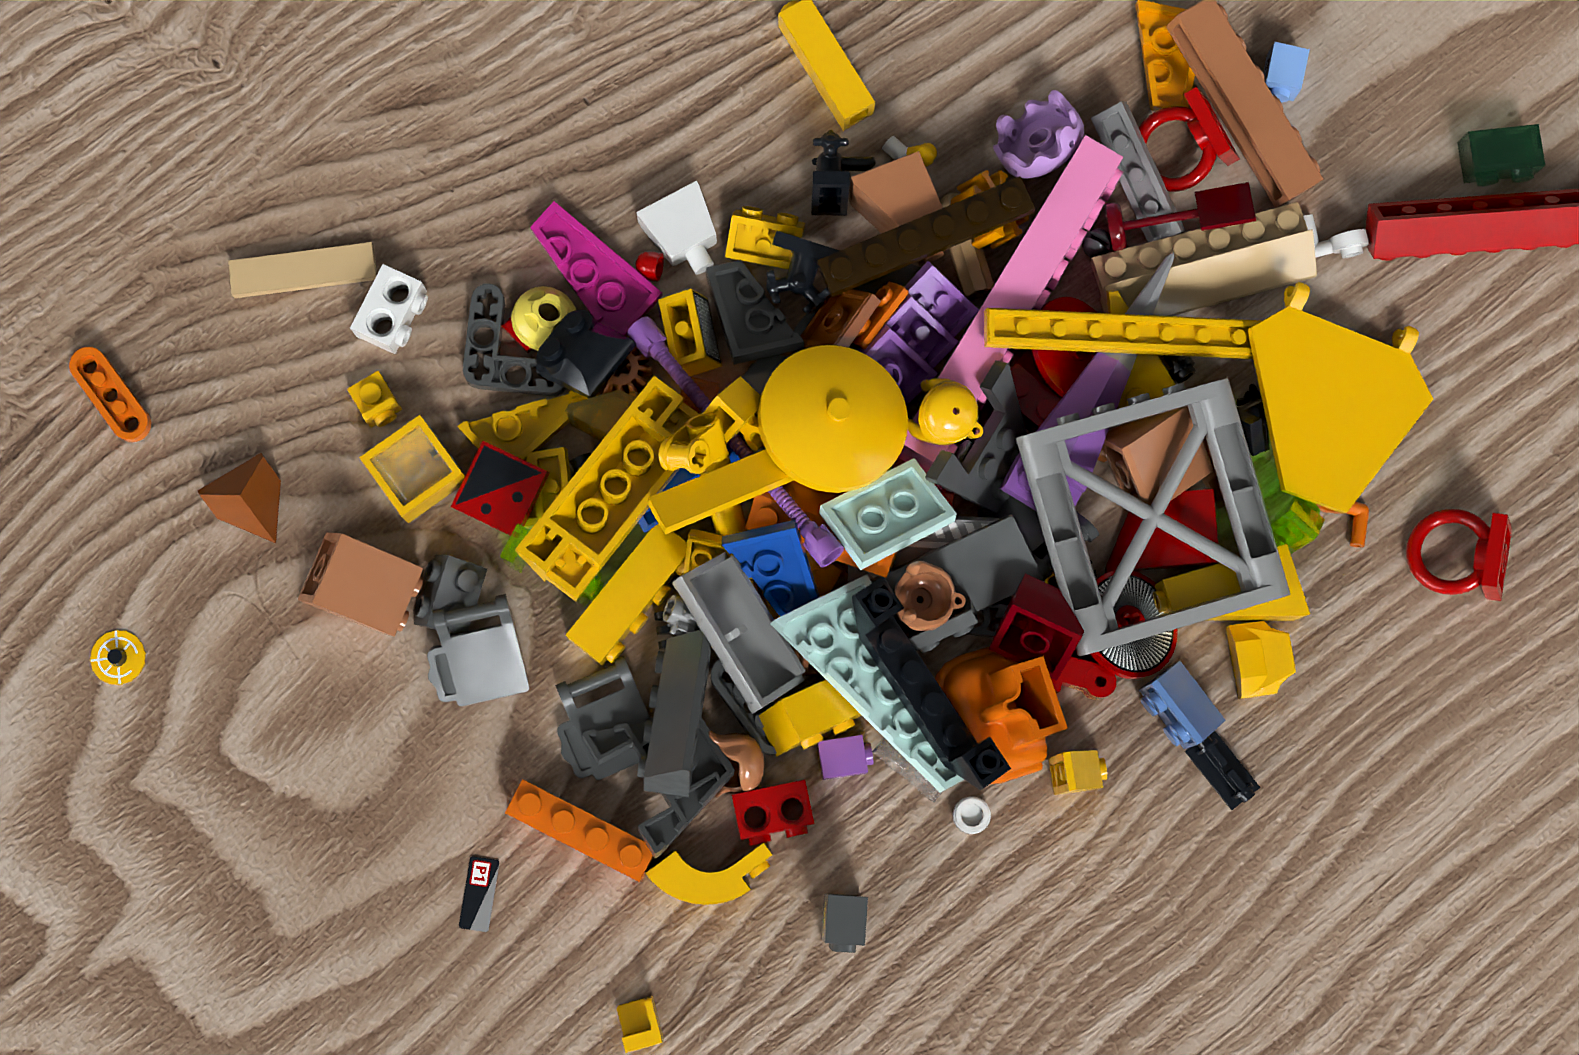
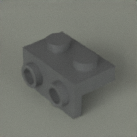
[413,555,487,635]

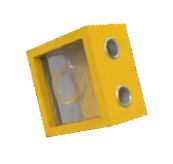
[359,415,465,523]

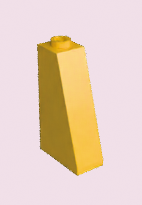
[1153,544,1310,621]

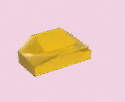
[1226,621,1296,699]

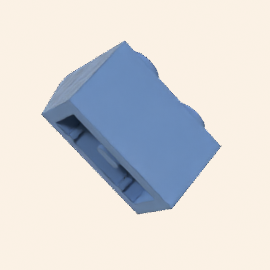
[1139,661,1226,749]

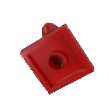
[1138,86,1240,192]
[1406,509,1512,601]

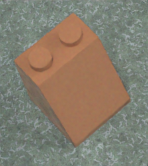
[848,151,947,263]
[1102,406,1214,506]
[298,533,423,637]

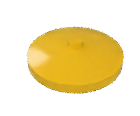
[758,345,908,493]

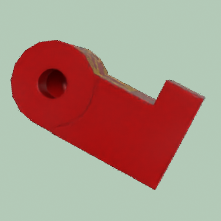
[1051,657,1117,700]

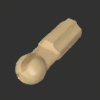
[940,193,994,300]

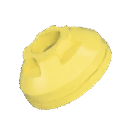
[511,286,576,351]

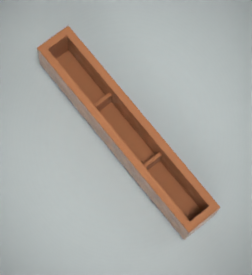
[1166,0,1324,208]

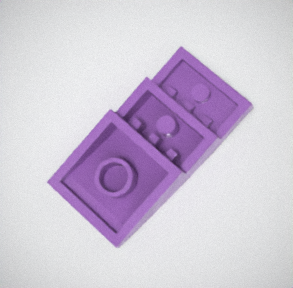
[856,261,979,406]

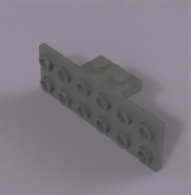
[870,515,1043,653]

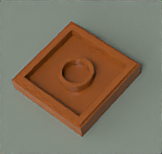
[801,289,881,350]

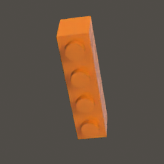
[505,779,654,882]

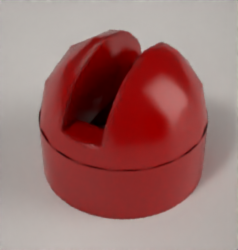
[635,251,664,281]

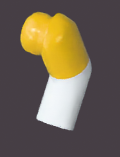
[882,136,937,167]

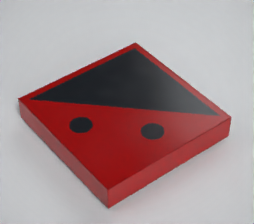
[451,441,550,539]

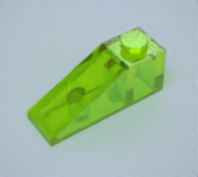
[1270,496,1325,554]

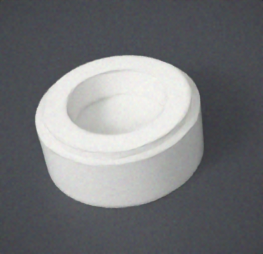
[953,796,991,834]

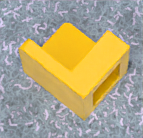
[617,996,664,1053]

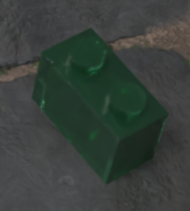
[1457,124,1545,186]

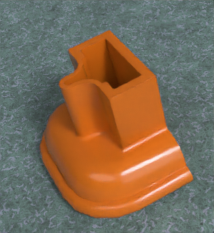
[935,647,1068,784]

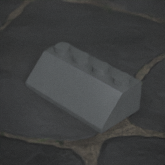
[637,630,711,797]

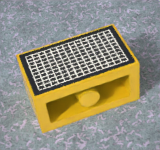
[658,288,722,376]

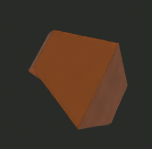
[198,453,281,543]

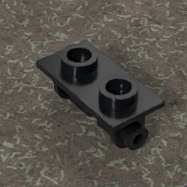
[1184,731,1261,810]

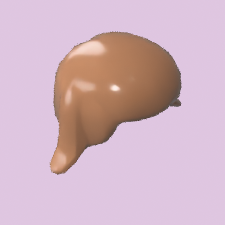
[708,731,764,798]

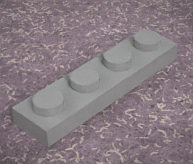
[1091,101,1186,242]

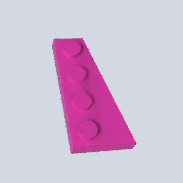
[530,201,663,337]

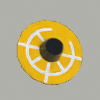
[90,630,146,685]

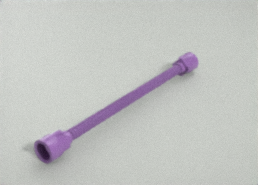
[627,316,844,567]

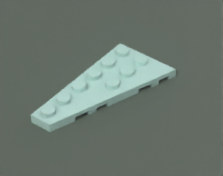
[770,574,964,792]

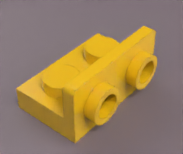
[725,206,805,269]

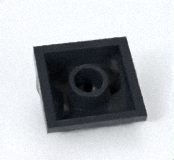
[536,309,636,400]

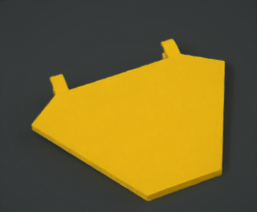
[1247,282,1433,514]

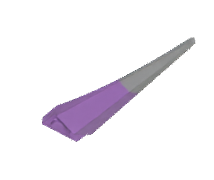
[999,253,1174,511]

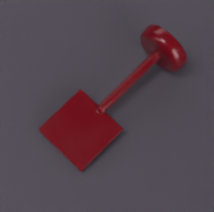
[1106,182,1256,252]

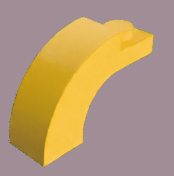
[645,843,772,905]

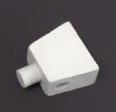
[636,181,717,275]

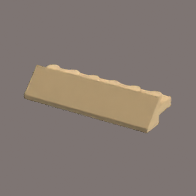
[1091,202,1317,316]

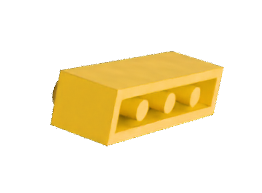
[565,524,687,666]

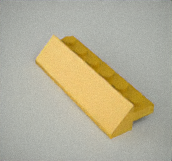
[515,376,699,601]

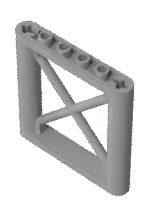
[1016,378,1290,656]

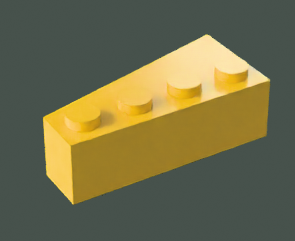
[759,679,862,757]

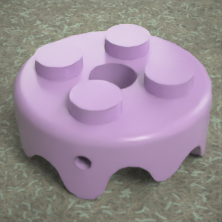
[993,90,1084,179]

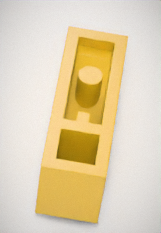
[1048,750,1107,795]

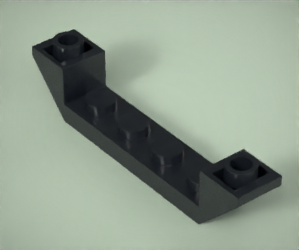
[852,577,1011,790]

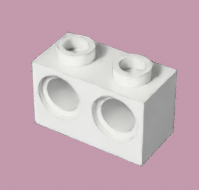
[350,264,428,354]

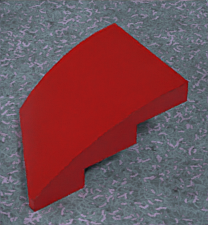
[1105,489,1219,573]

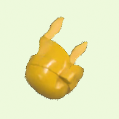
[908,378,983,445]

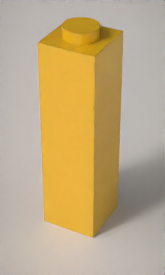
[778,0,875,131]

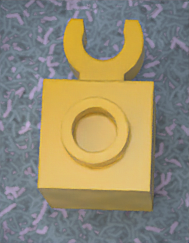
[703,376,764,451]

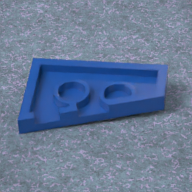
[722,520,820,617]

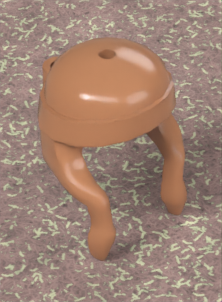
[894,561,966,631]

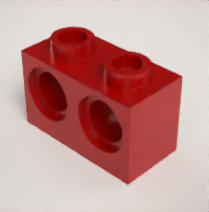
[732,779,815,846]

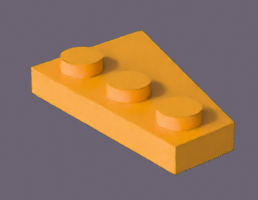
[1135,0,1195,111]

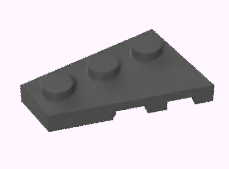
[706,260,804,365]

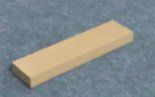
[228,242,377,299]

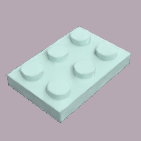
[819,458,957,570]

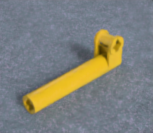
[659,413,747,536]

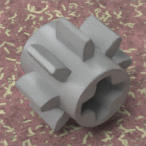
[663,594,700,636]

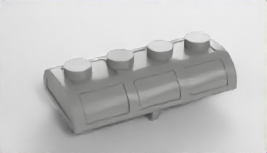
[672,552,806,714]

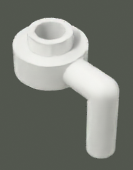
[1303,214,1369,258]

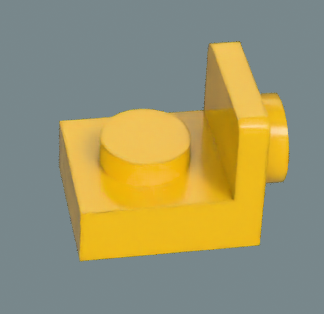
[347,371,402,428]

